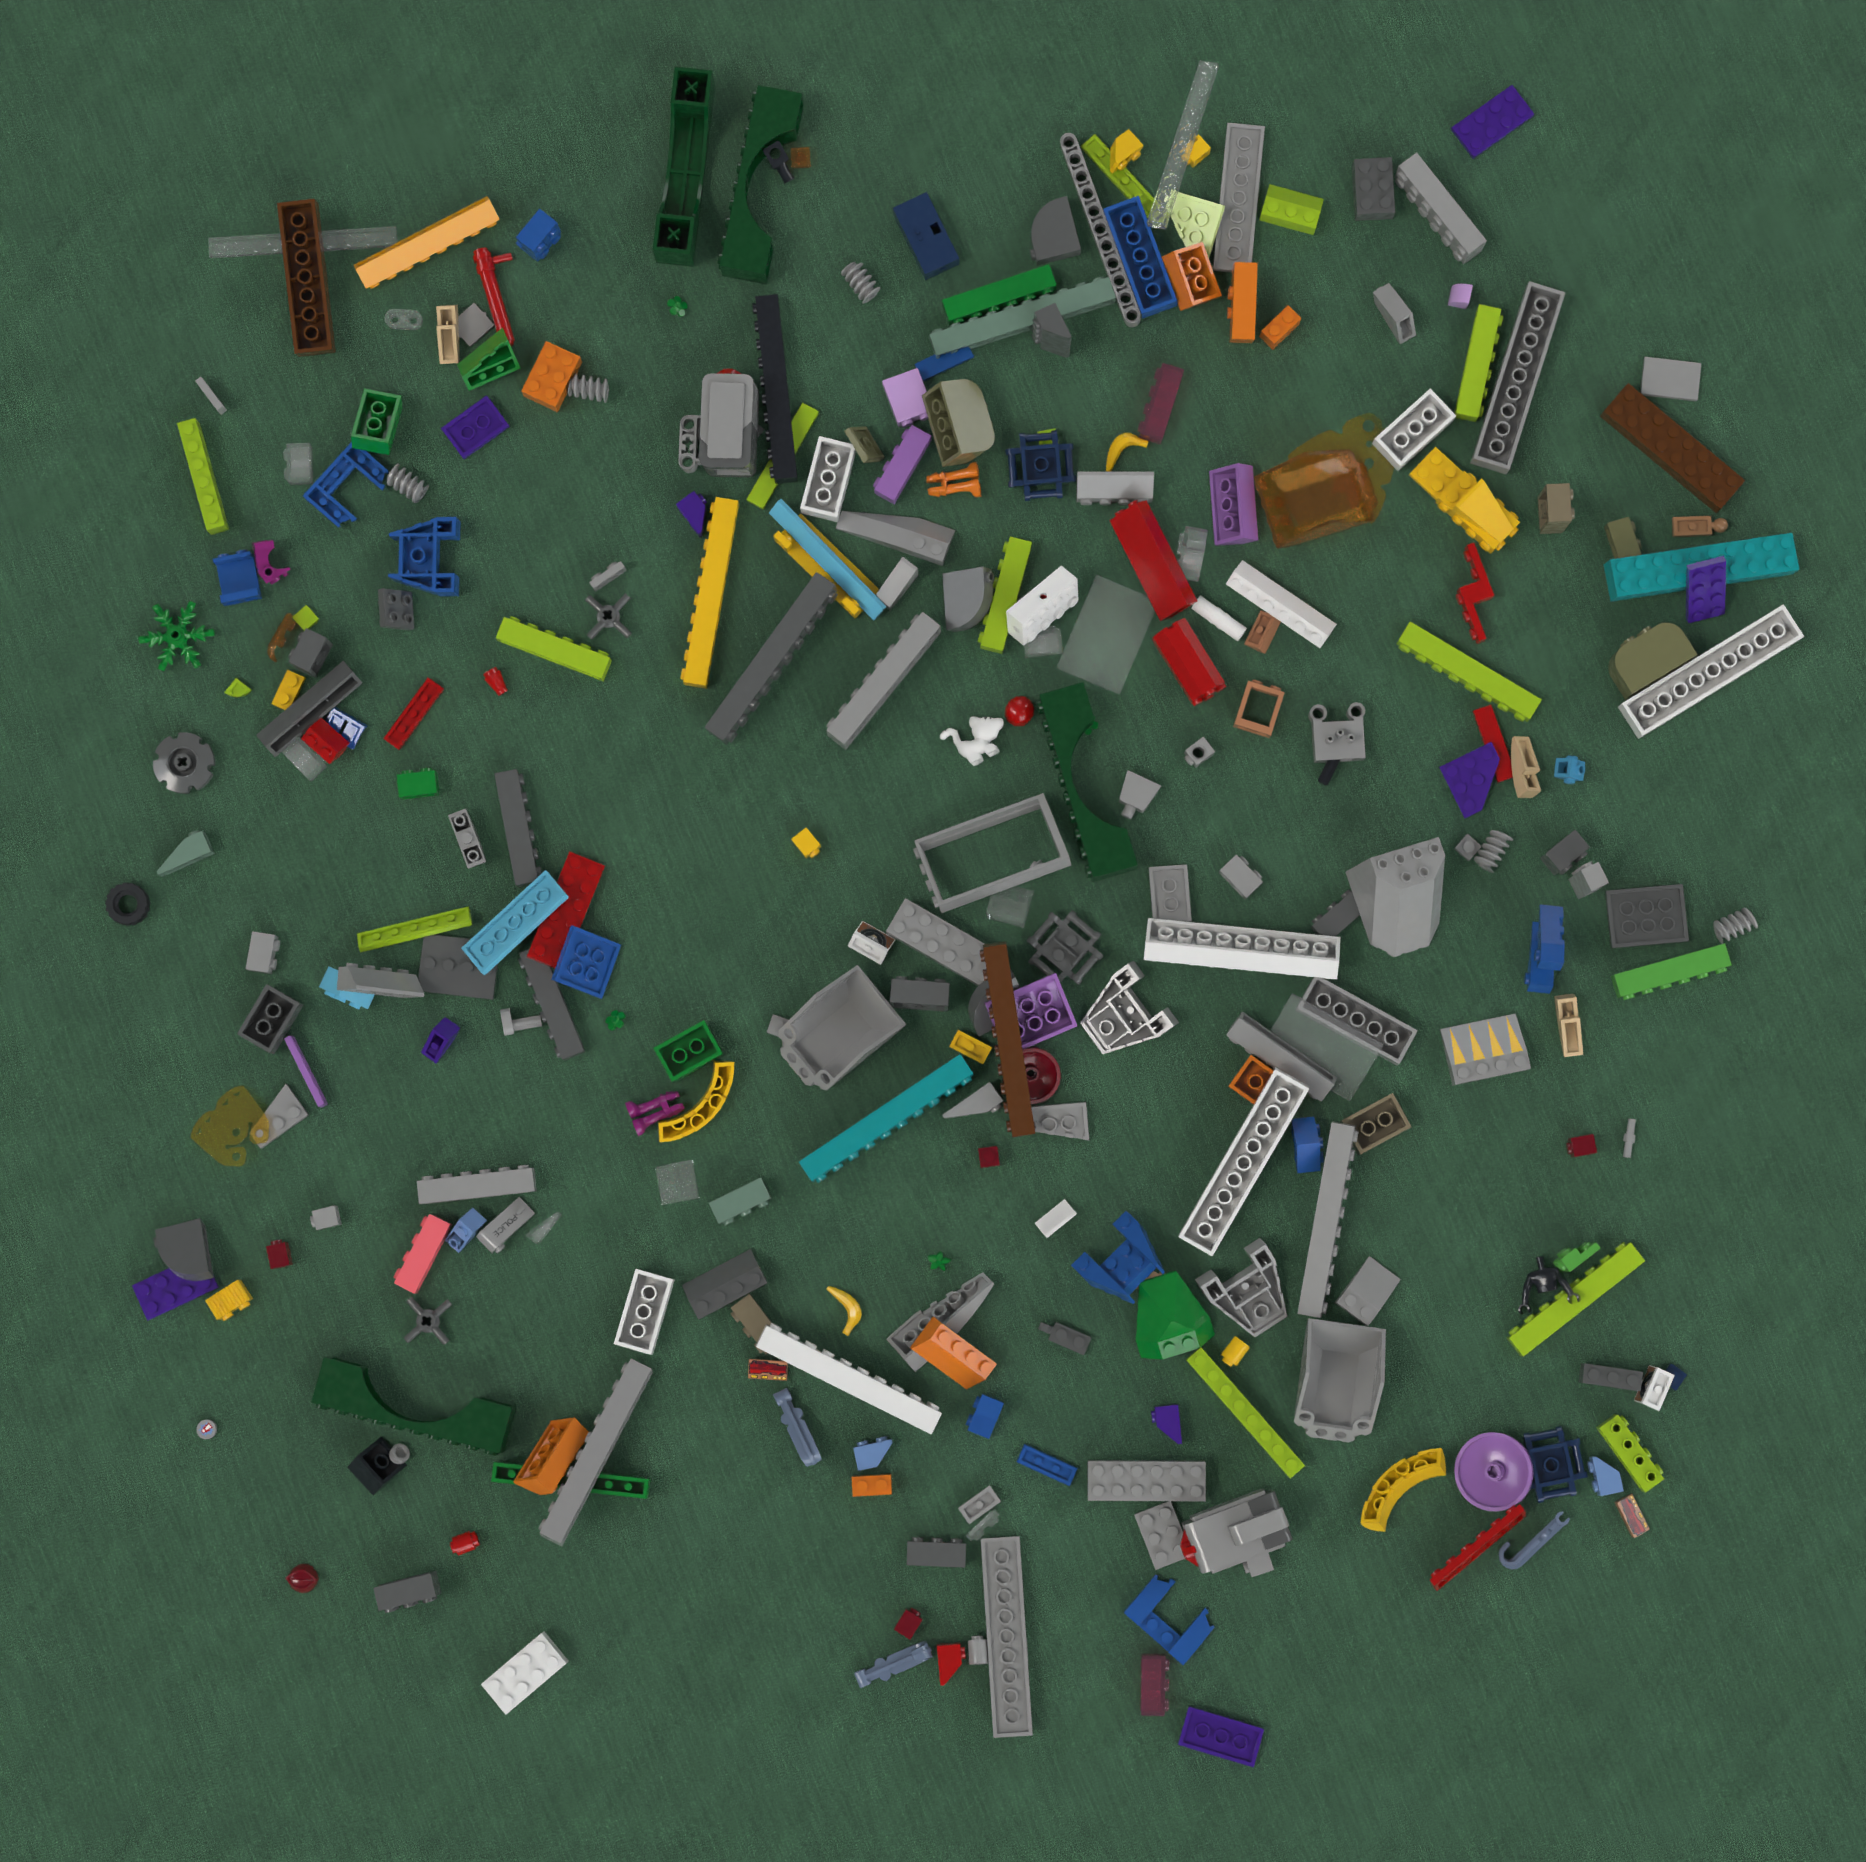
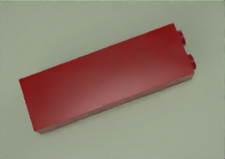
[1109,500,1197,621]

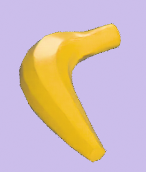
[1106,433,1148,472]
[826,1286,862,1336]

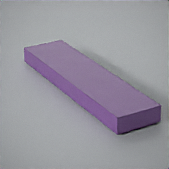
[284,1036,328,1108]

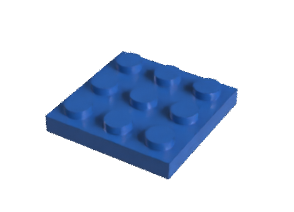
[551,925,621,999]

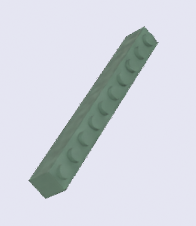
[929,276,1116,359]

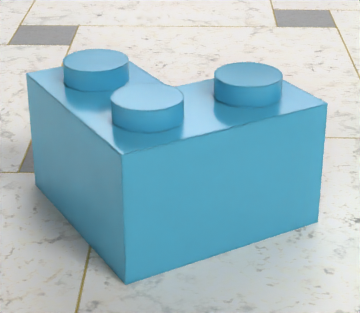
[319,966,374,1009]

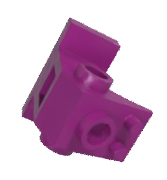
[251,540,290,585]

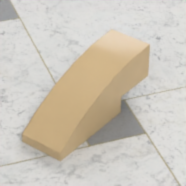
[436,304,459,364]
[1511,736,1541,798]
[1554,994,1583,1057]

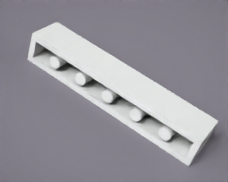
[1226,560,1337,648]

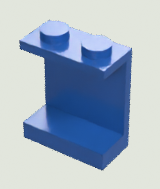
[213,550,262,606]

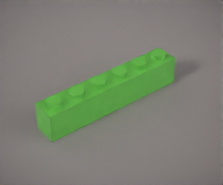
[1611,943,1732,1000]

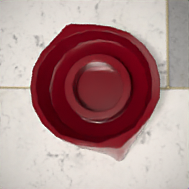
[285,1564,319,1593]

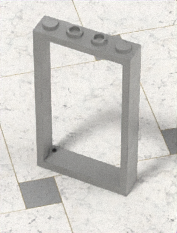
[913,793,1071,913]

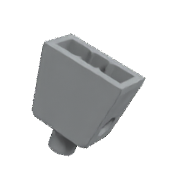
[1119,770,1161,819]

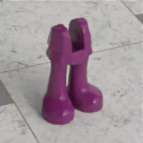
[625,1091,684,1136]

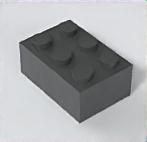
[1352,157,1395,221]
[890,976,950,1012]
[237,984,303,1055]
[373,1571,442,1613]

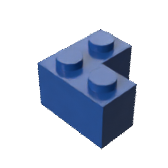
[1291,1117,1324,1173]
[965,1394,1004,1439]

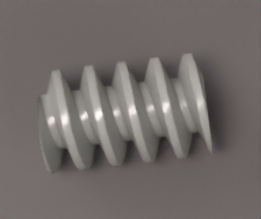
[841,262,880,304]
[568,373,609,403]
[387,463,429,503]
[1474,830,1513,873]
[1713,908,1758,944]

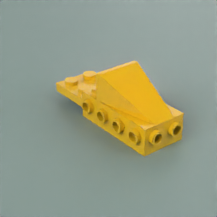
[1409,447,1520,554]

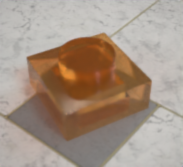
[791,147,811,169]

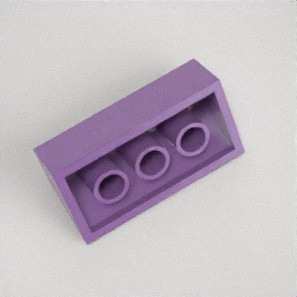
[1209,463,1258,546]

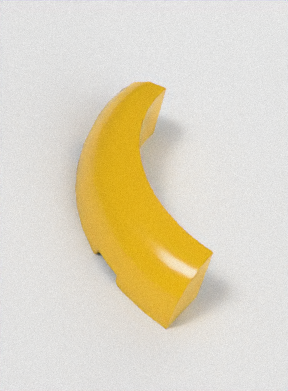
[658,1061,734,1142]
[1360,1448,1446,1532]

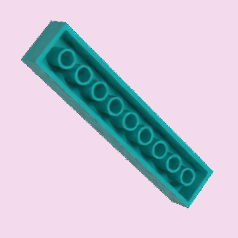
[1603,533,1800,602]
[799,1054,973,1183]

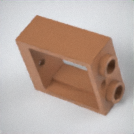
[1233,680,1285,738]

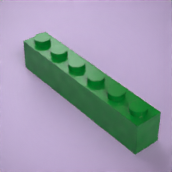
[942,264,1057,326]

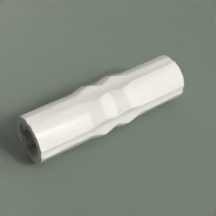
[1191,595,1247,641]

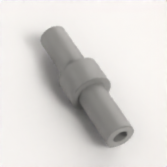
[1623,1119,1636,1158]

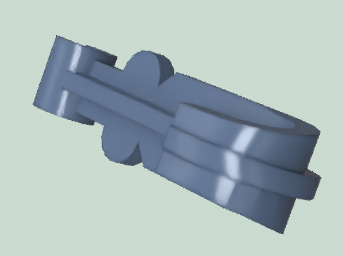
[773,1388,822,1467]
[1499,1511,1570,1569]
[854,1641,933,1688]

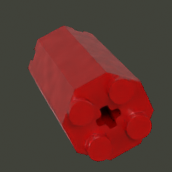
[1152,618,1227,706]

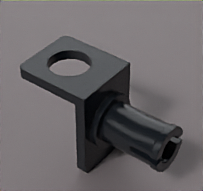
[763,141,795,184]

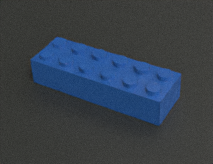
[1103,196,1177,319]

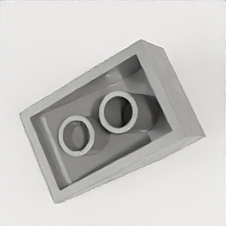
[1335,1256,1401,1326]

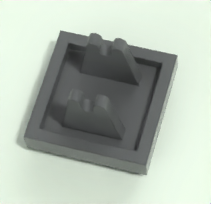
[378,588,414,631]

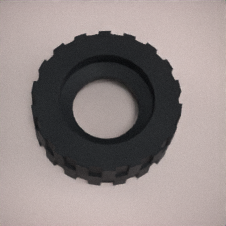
[105,883,150,926]

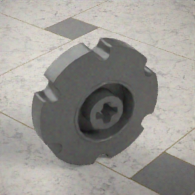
[153,732,216,794]

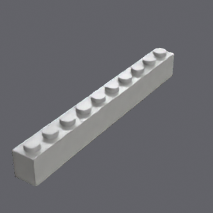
[1297,1121,1359,1318]
[539,1359,653,1546]

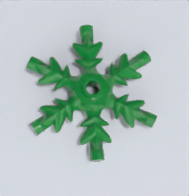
[138,601,215,672]

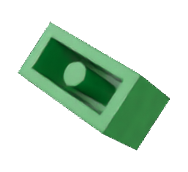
[397,768,440,800]

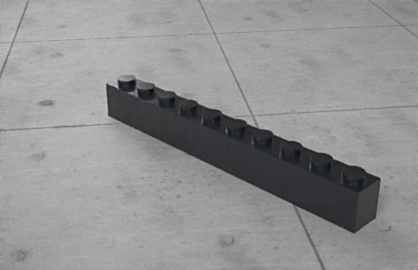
[752,294,798,484]

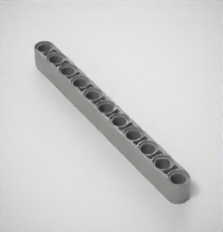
[1060,133,1141,327]

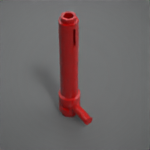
[473,247,515,346]

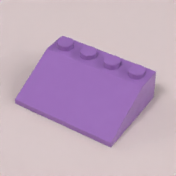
[985,973,1077,1049]

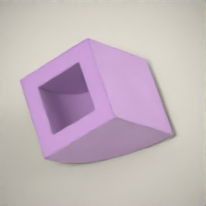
[1448,284,1473,309]

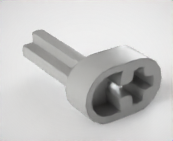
[500,1008,542,1036]

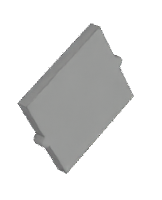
[458,303,495,347]

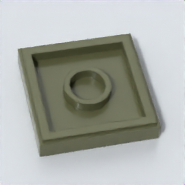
[844,426,884,463]

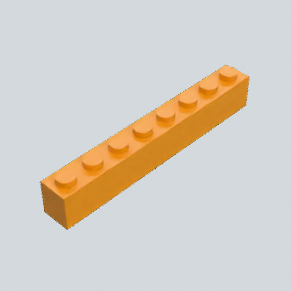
[354,196,500,289]

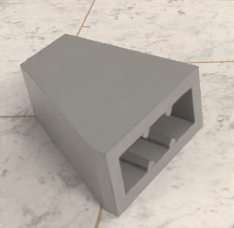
[1373,283,1416,344]
[876,557,918,611]

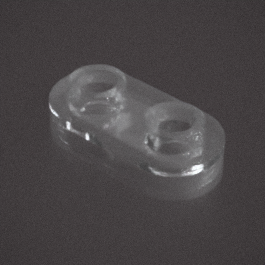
[384,309,423,330]

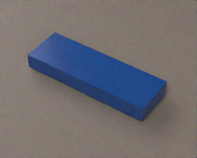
[915,346,974,382]
[1016,1444,1078,1486]

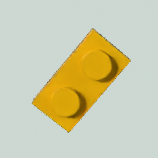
[271,670,306,710]
[949,1030,992,1065]

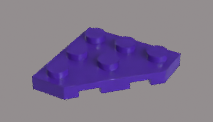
[1439,742,1500,819]

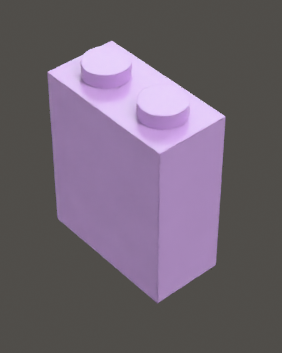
[882,368,928,427]

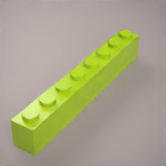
[1396,622,1542,722]
[1506,1242,1645,1357]
[1185,1347,1305,1479]

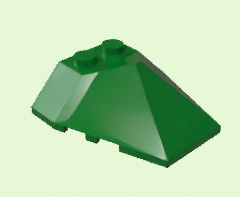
[1135,1270,1215,1360]

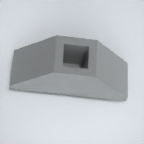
[448,809,486,869]

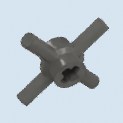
[585,593,632,640]
[403,1297,453,1345]

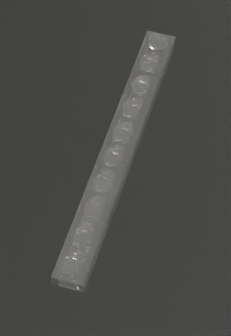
[1147,60,1219,229]
[208,226,398,258]

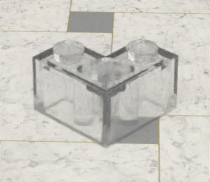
[1177,526,1208,582]

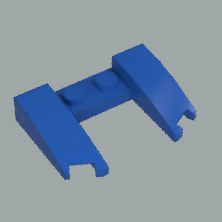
[303,442,389,528]
[1123,1575,1214,1665]

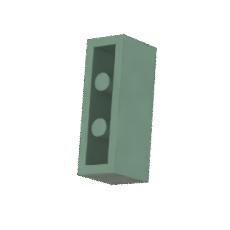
[709,1178,772,1226]

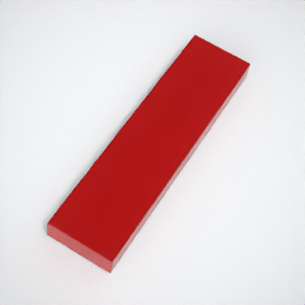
[383,678,444,751]
[1472,705,1513,783]

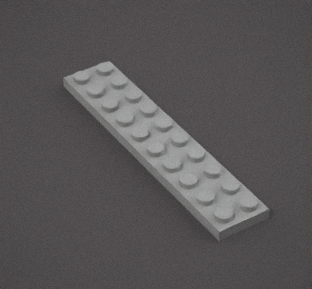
[981,1536,1033,1738]

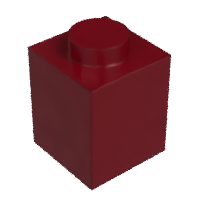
[1566,1134,1597,1158]
[978,1146,1000,1168]
[266,1239,293,1269]
[894,1607,923,1640]

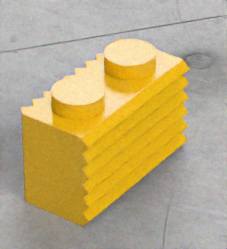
[205,1279,253,1321]

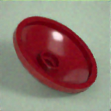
[1003,1047,1061,1104]

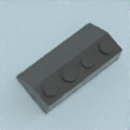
[1031,303,1072,358]
[682,1249,768,1320]

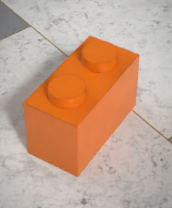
[1259,305,1301,350]
[852,1474,892,1497]

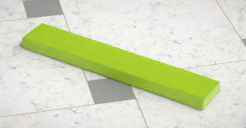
[1081,134,1170,230]
[746,402,819,510]
[357,906,472,952]

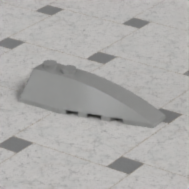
[836,511,955,566]
[886,1272,994,1372]

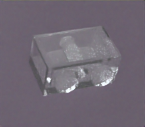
[283,443,313,485]
[1023,626,1063,658]
[282,736,327,782]

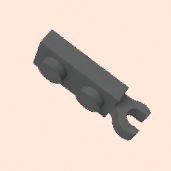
[1038,1322,1092,1355]

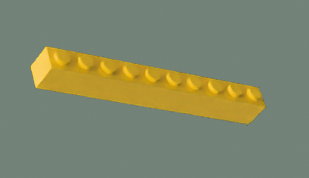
[681,497,739,689]

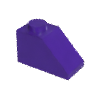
[676,491,707,538]
[421,1017,460,1063]
[1151,1404,1182,1444]

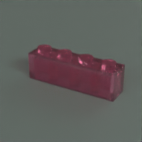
[1137,363,1184,445]

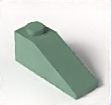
[156,830,215,877]

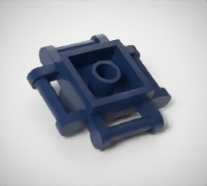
[1005,430,1076,501]
[1523,1426,1588,1503]

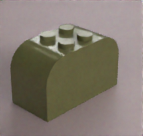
[922,379,995,467]
[1608,623,1698,700]

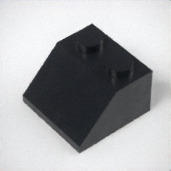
[347,1437,407,1496]

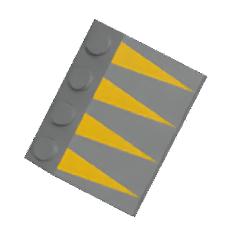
[1440,1014,1531,1086]

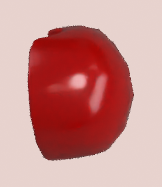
[1005,696,1035,726]

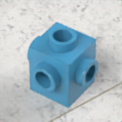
[1554,756,1585,784]

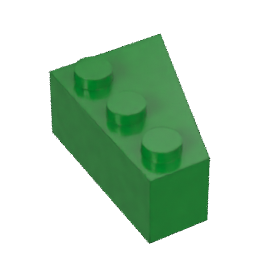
[457,328,520,391]

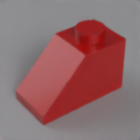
[937,1642,966,1686]

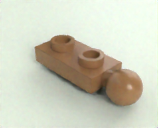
[1672,516,1728,537]

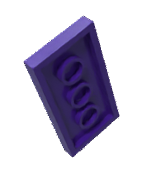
[1451,85,1534,159]
[1686,556,1726,623]
[132,1268,219,1321]
[1178,1706,1264,1768]

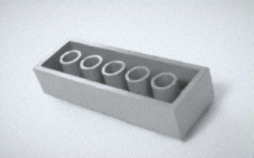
[1394,152,1487,265]
[886,898,986,986]
[1295,977,1418,1066]
[1087,1460,1206,1501]

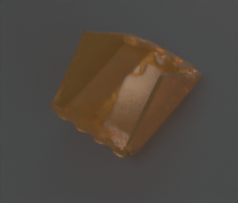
[1254,449,1378,548]

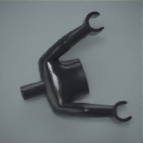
[1518,1256,1581,1315]

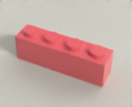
[394,1214,453,1294]

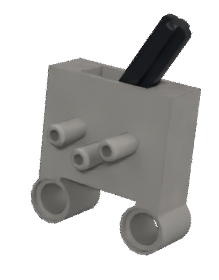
[1308,702,1366,786]

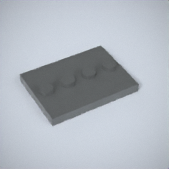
[1605,884,1689,949]
[418,935,498,1000]

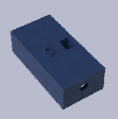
[893,192,959,281]

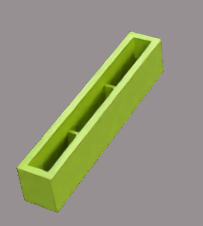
[1454,304,1503,422]
[177,418,229,535]
[978,536,1032,654]
[496,616,612,682]

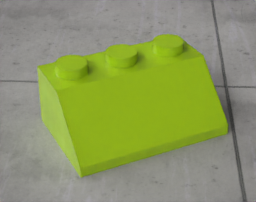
[1259,184,1324,235]

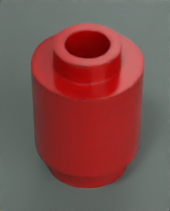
[449,1531,480,1556]

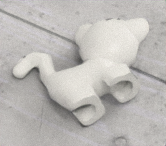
[940,716,1004,766]

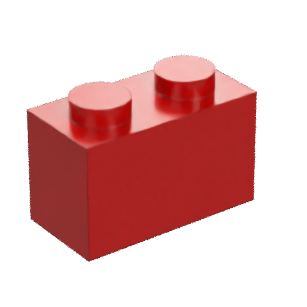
[301,718,350,764]

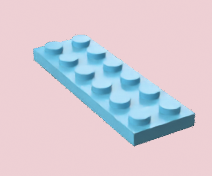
[461,870,569,975]

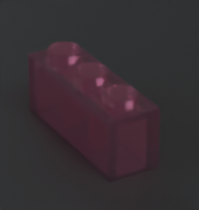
[1140,1654,1169,1716]

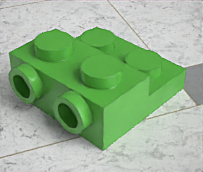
[1553,1242,1601,1272]

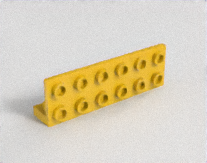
[773,514,879,619]

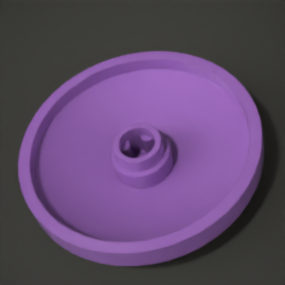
[1454,1432,1534,1511]

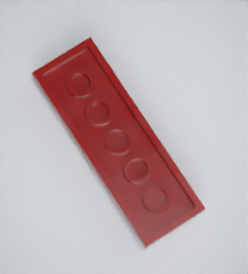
[527,851,605,968]
[1430,1504,1526,1591]

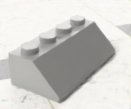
[1076,472,1154,505]
[337,963,424,998]

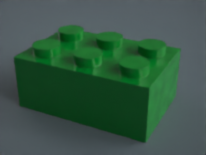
[351,388,402,455]
[654,1020,724,1083]

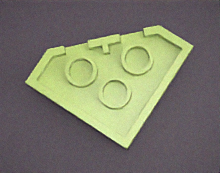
[1166,190,1225,258]

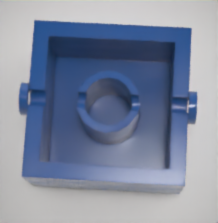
[516,209,561,262]

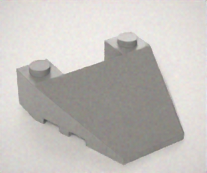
[1080,961,1179,1054]
[1195,1238,1287,1337]

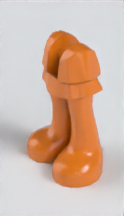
[926,462,982,497]

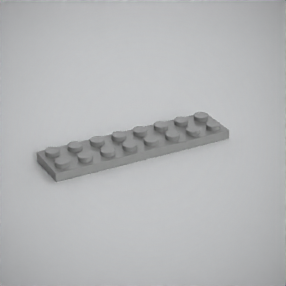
[1213,123,1265,272]

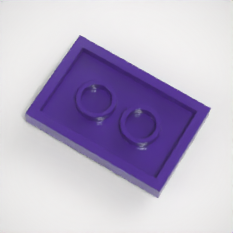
[441,395,510,459]

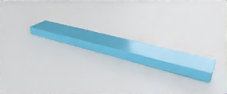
[769,499,887,620]

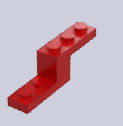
[1455,542,1494,644]

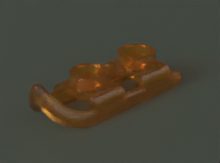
[267,613,296,662]

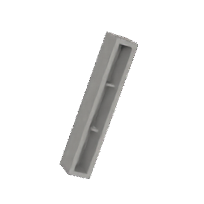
[1226,1012,1337,1102]
[417,1165,537,1205]

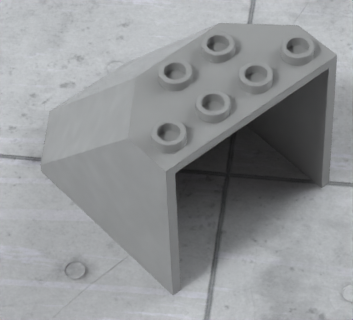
[1345,837,1445,957]
[778,965,906,1090]
[1294,1318,1386,1443]

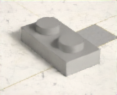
[589,561,627,592]
[958,1485,1001,1524]

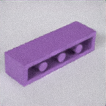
[873,425,932,504]

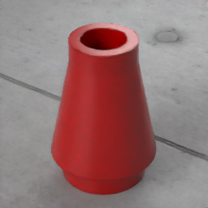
[483,667,508,696]

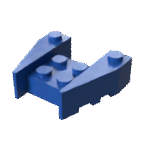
[388,517,461,596]
[1524,905,1565,994]
[1071,1211,1165,1304]

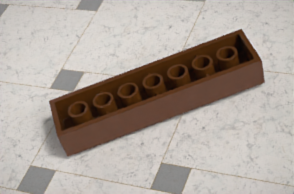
[277,199,336,357]
[1600,383,1745,514]

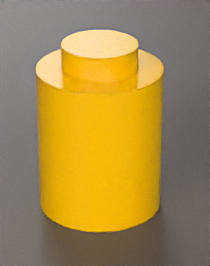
[1221,1336,1250,1367]

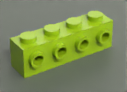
[1596,1414,1664,1493]

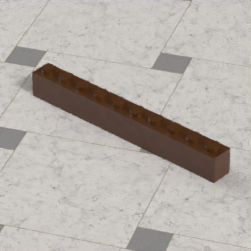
[980,941,1035,1137]

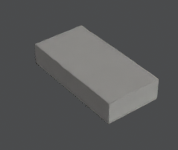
[195,377,227,415]

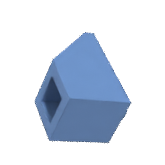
[445,1208,487,1253]
[853,1436,893,1471]
[1587,1456,1624,1496]

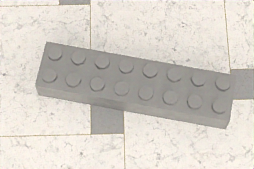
[826,612,941,750]

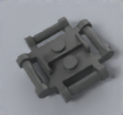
[1026,910,1103,985]

